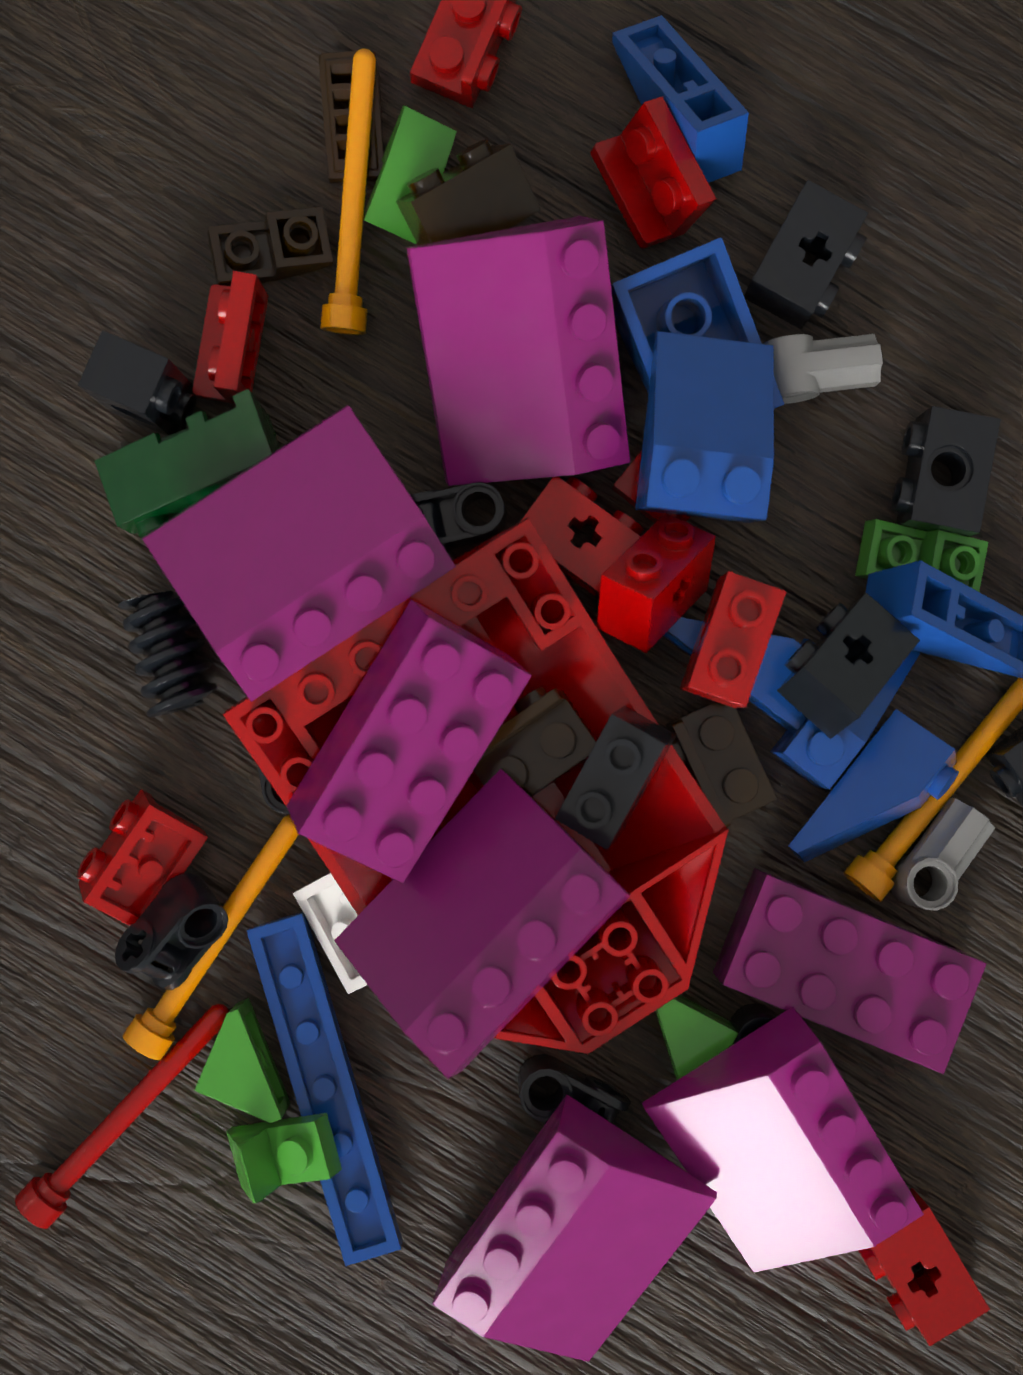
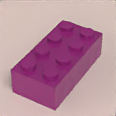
[287,600,532,883]
[713,867,987,1074]

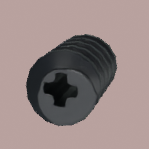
[118,591,218,717]

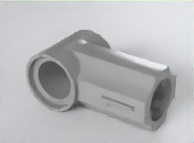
[763,334,883,404]
[891,798,996,911]

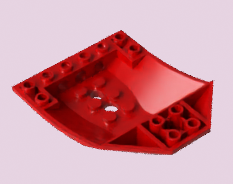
[223,518,729,1054]

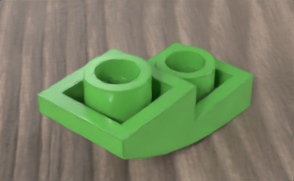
[363,105,457,244]
[855,519,988,592]

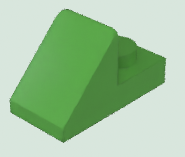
[226,1113,342,1203]

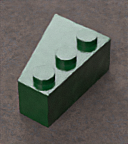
[94,389,281,538]

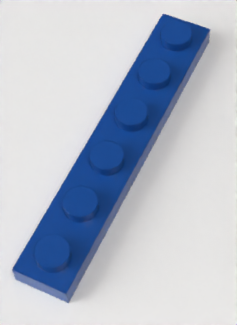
[246,912,403,1266]

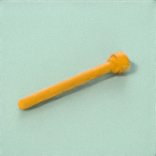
[320,48,376,335]
[843,678,1023,902]
[122,814,299,1060]

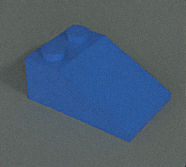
[611,237,784,409]
[635,331,774,523]

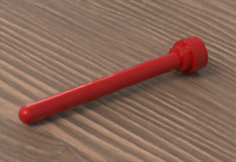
[15,1004,229,1229]

